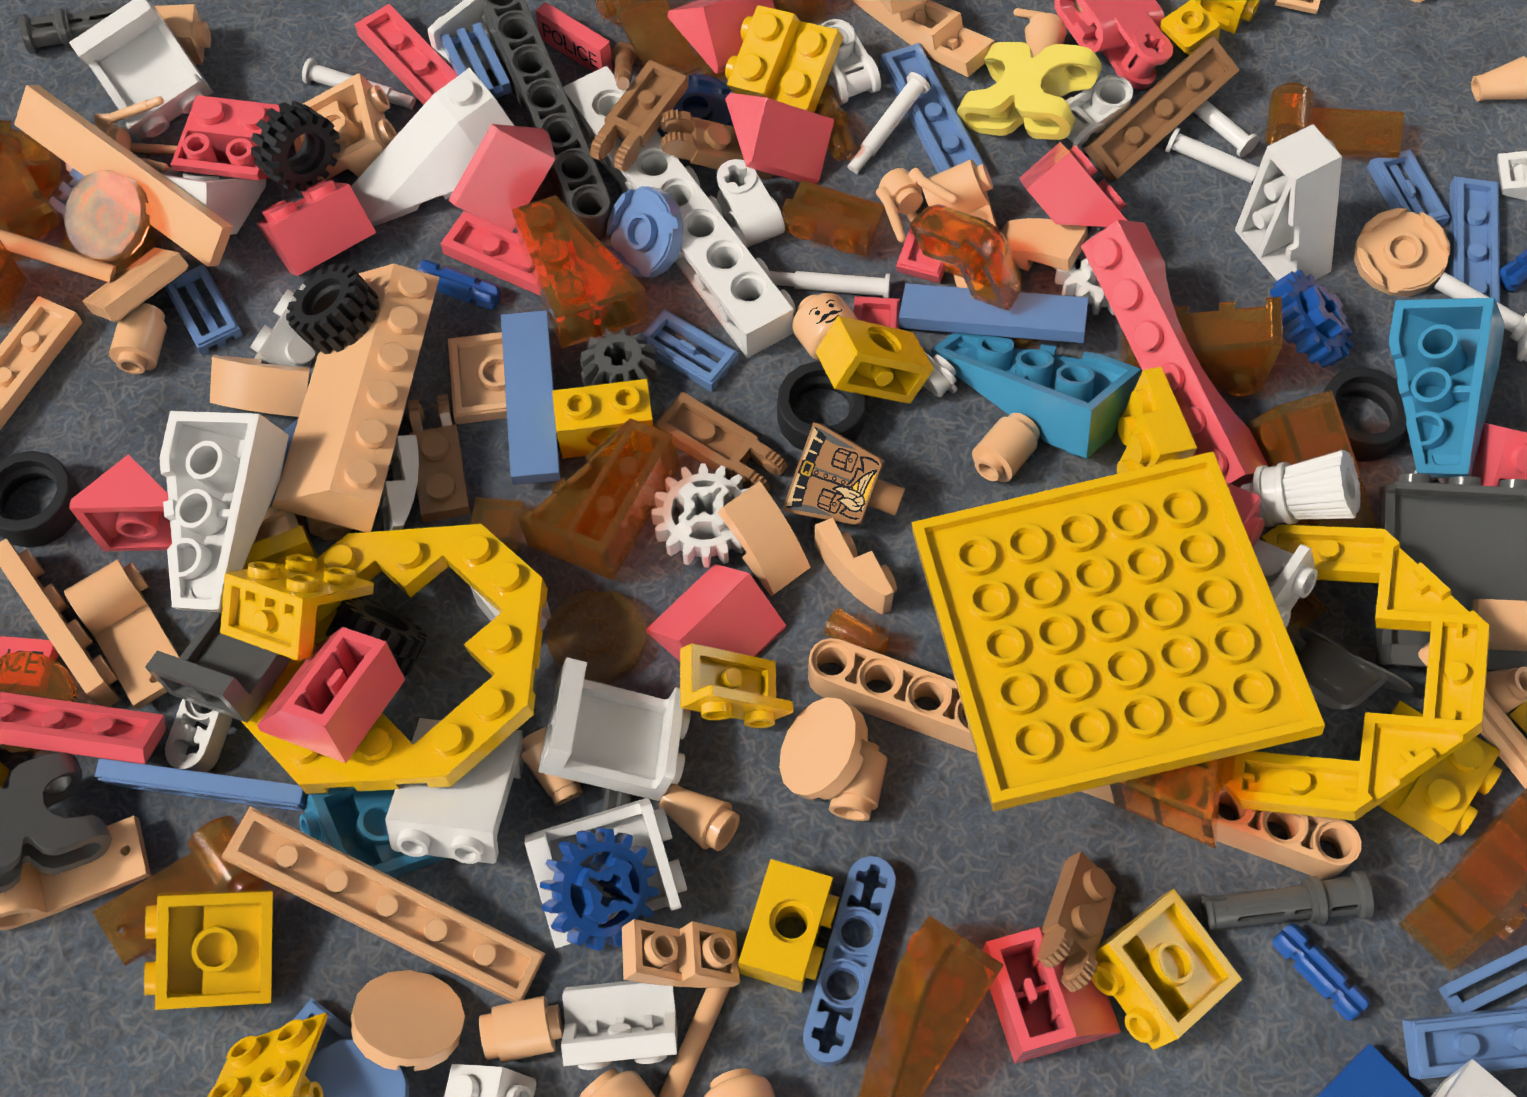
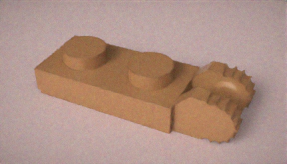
[590,60,689,172]
[659,109,774,180]
[654,392,788,491]
[408,394,471,523]
[1037,851,1116,993]

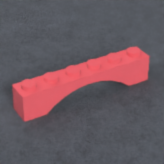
[1081,220,1268,488]

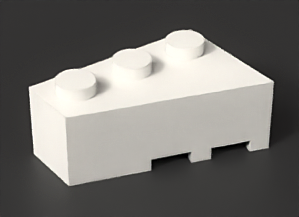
[1235,124,1342,281]

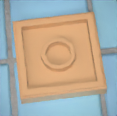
[82,247,189,322]
[448,332,507,424]

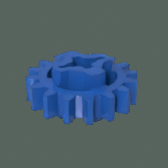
[1270,270,1354,368]
[540,828,659,951]

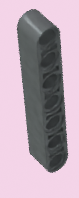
[483,0,610,242]

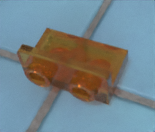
[783,180,885,257]

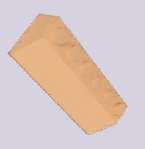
[272,264,439,532]

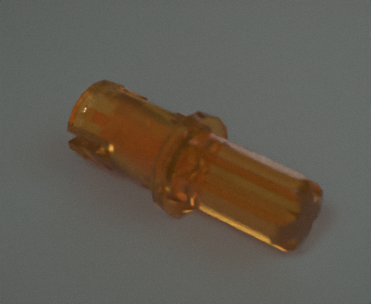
[815,84,857,162]

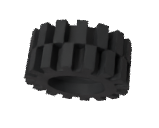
[251,101,341,191]
[286,263,379,354]
[326,597,428,676]

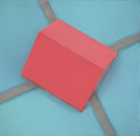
[667,0,775,74]
[725,93,834,185]
[449,124,556,233]
[69,454,172,551]
[646,564,786,662]

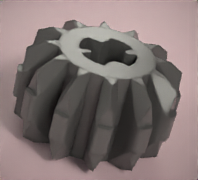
[580,325,659,395]

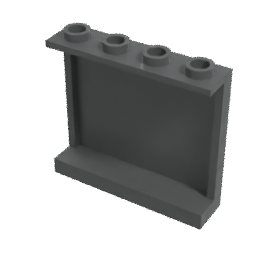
[1376,474,1527,671]

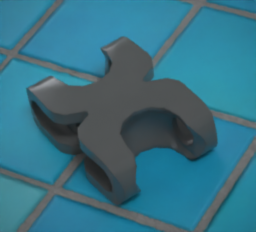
[0,753,112,893]

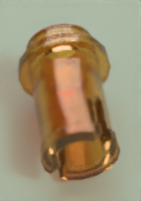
[823,607,891,655]

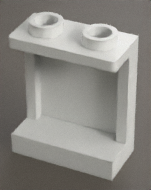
[69,0,213,139]
[538,657,691,801]
[385,718,525,864]
[525,798,687,949]

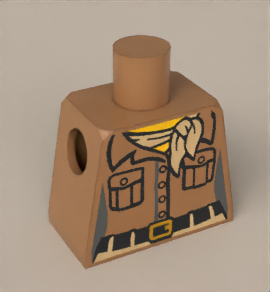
[782,422,905,525]

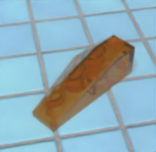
[857,915,1004,1097]

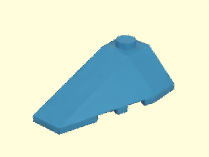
[1389,298,1505,478]
[931,333,1141,459]

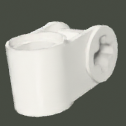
[821,19,881,106]
[1065,75,1133,154]
[717,159,785,248]

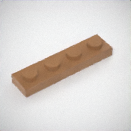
[1084,36,1240,182]

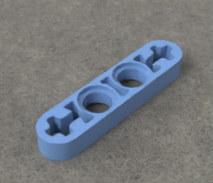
[803,856,896,1067]

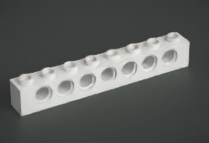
[563,66,796,358]

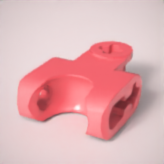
[1054,0,1173,89]

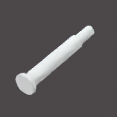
[302,58,416,110]
[847,72,930,174]
[1193,100,1259,158]
[1165,127,1259,184]
[770,271,891,298]

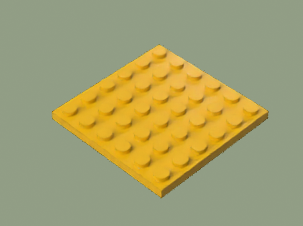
[912,452,1325,812]

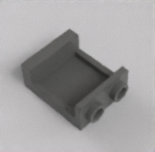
[145,612,317,723]

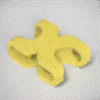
[957,42,1102,140]

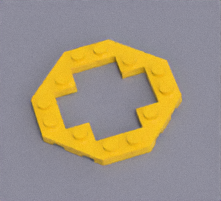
[241,524,548,794]
[1203,524,1489,821]

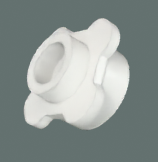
[923,353,958,397]

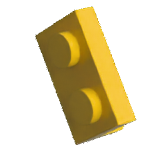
[680,643,793,728]

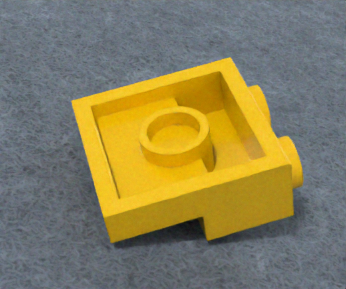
[725,5,844,113]
[1117,367,1197,474]
[1378,701,1502,844]
[1092,889,1242,1050]
[144,890,273,1010]

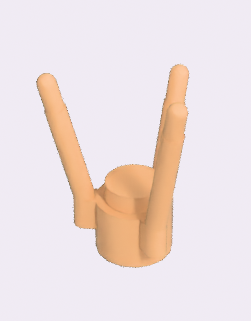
[93,96,177,172]
[876,168,958,272]

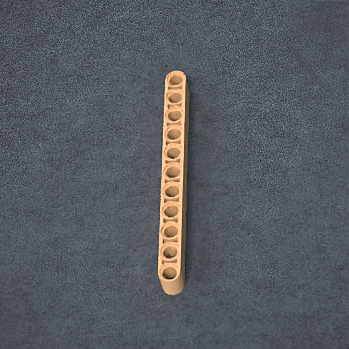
[808,638,1362,879]

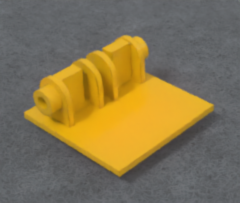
[208,1012,328,1097]

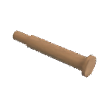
[611,42,637,90]

